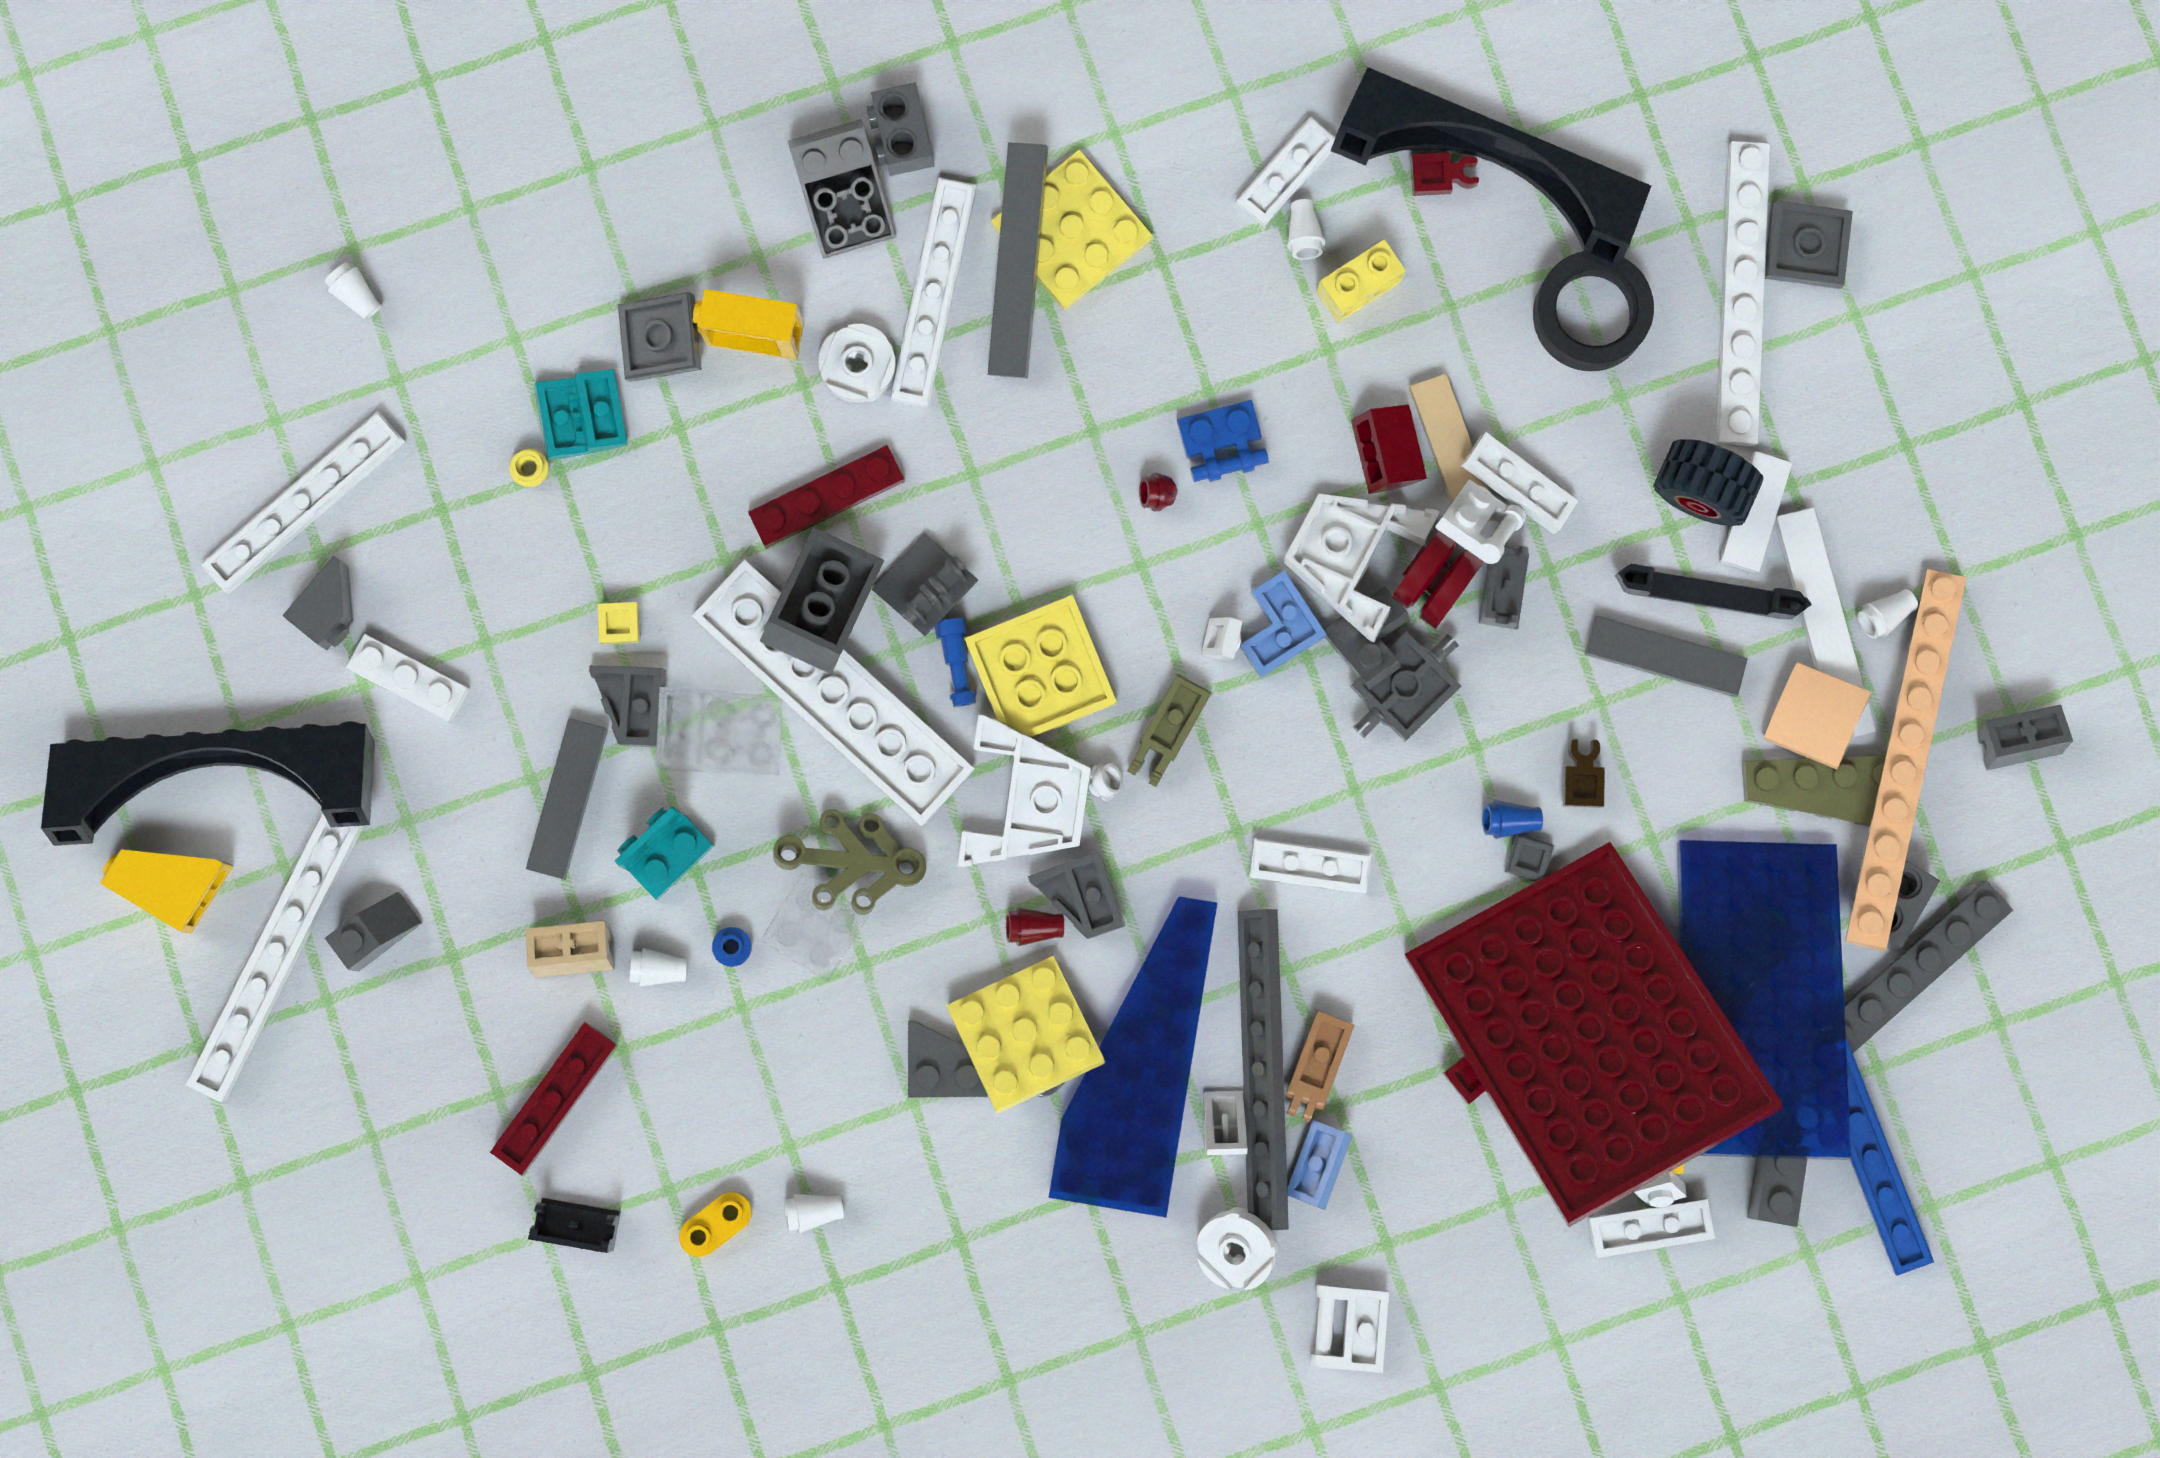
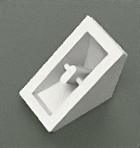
[1203,1091,1248,1155]

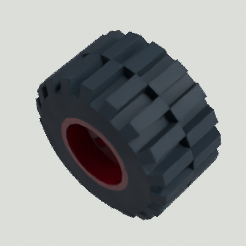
[1653,439,1764,526]

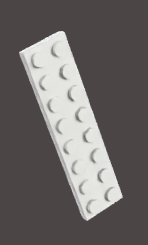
[691,559,975,827]

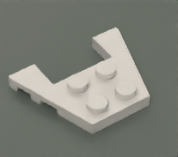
[1284,494,1440,642]
[958,714,1091,867]

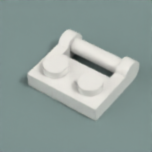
[1435,479,1526,564]
[1310,1284,1389,1373]

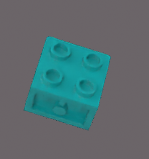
[614,806,715,901]

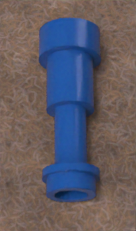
[934,617,977,707]

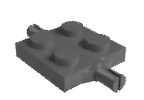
[1350,631,1462,742]

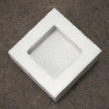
[1201,617,1243,660]
[1634,1171,1687,1207]

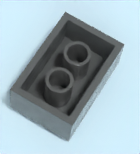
[760,527,884,674]

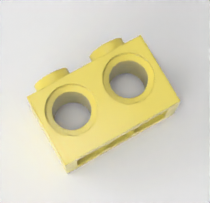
[1316,239,1406,324]

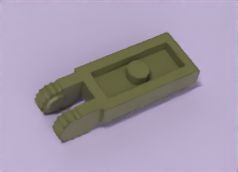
[1127,674,1212,787]

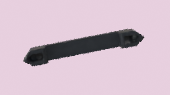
[1615,564,1812,619]

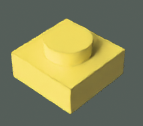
[598,602,640,645]

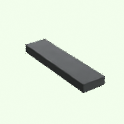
[1585,616,1748,697]
[526,718,608,880]

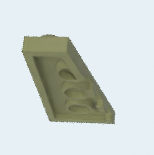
[1742,755,1885,827]

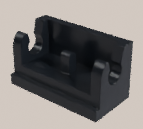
[528,1198,621,1253]

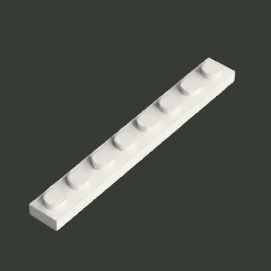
[1716,141,1770,447]
[186,814,364,1103]

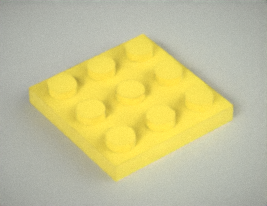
[991,150,1153,311]
[964,595,1117,738]
[946,956,1105,1114]

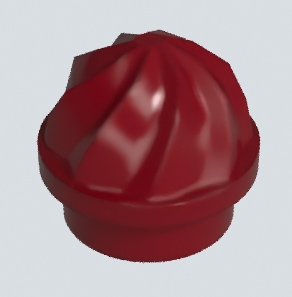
[1139,473,1178,512]

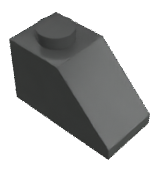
[282,556,353,650]
[324,892,422,971]

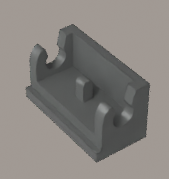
[1479,542,1529,630]
[1978,704,2073,771]

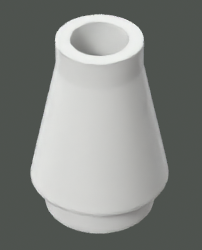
[1287,199,1326,260]
[324,262,381,321]
[1857,589,1918,639]
[629,948,687,987]
[784,1194,844,1234]

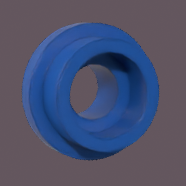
[712,927,752,967]

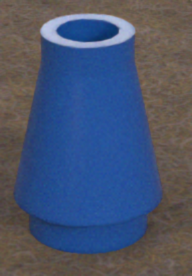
[1482,800,1543,839]

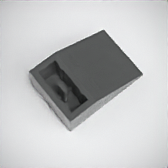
[788,119,896,259]

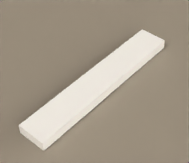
[891,177,977,408]
[200,411,405,594]
[1775,507,1876,738]

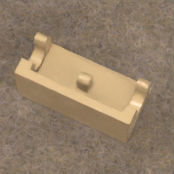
[526,921,614,978]

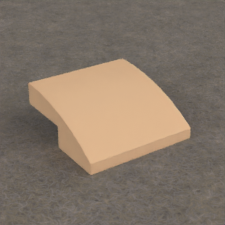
[1764,662,1871,770]

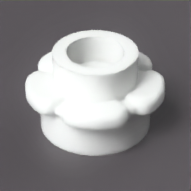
[1088,763,1123,801]

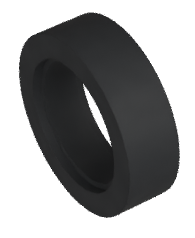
[1533,251,1654,371]

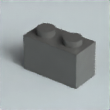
[1747,1139,1809,1227]

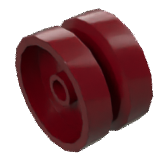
[1391,531,1484,629]

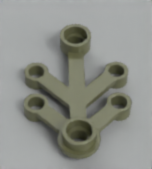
[773,809,926,915]

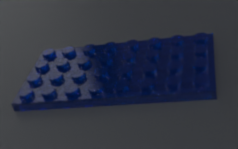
[1677,840,1851,1160]

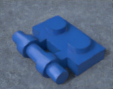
[1177,400,1269,482]

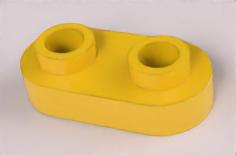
[679,1192,753,1257]

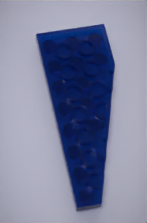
[1048,896,1218,1218]

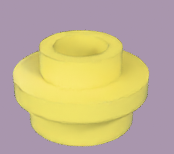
[509,448,549,487]

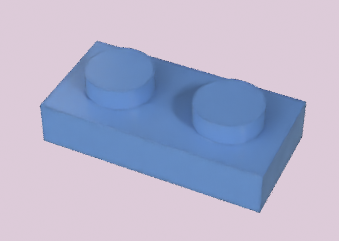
[1287,1120,1353,1210]

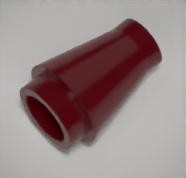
[1006,907,1064,946]

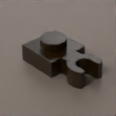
[1562,739,1605,808]

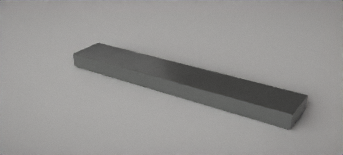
[987,142,1048,379]

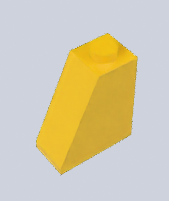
[100,849,233,934]

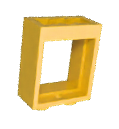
[693,289,804,360]

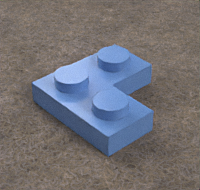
[1239,570,1327,679]

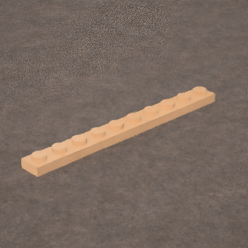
[1845,569,1967,952]

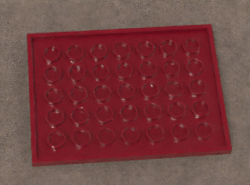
[1404,842,1783,1228]

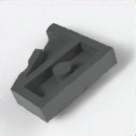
[589,665,666,747]
[1028,852,1126,939]
[908,1021,988,1098]

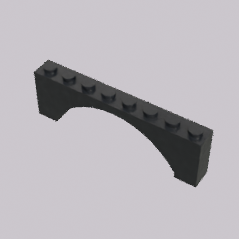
[1330,67,1652,271]
[41,721,375,846]

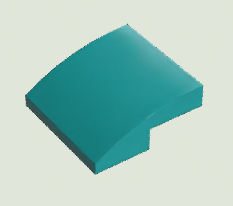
[534,369,627,461]

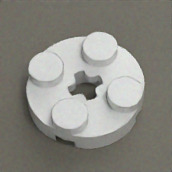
[818,324,896,403]
[1197,1207,1279,1290]

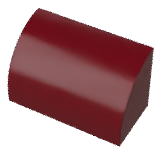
[1351,404,1427,494]

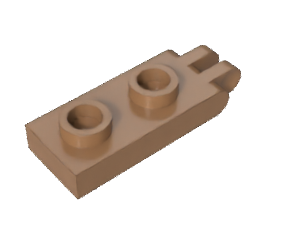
[1285,1011,1355,1122]

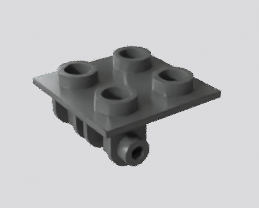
[872,533,979,636]

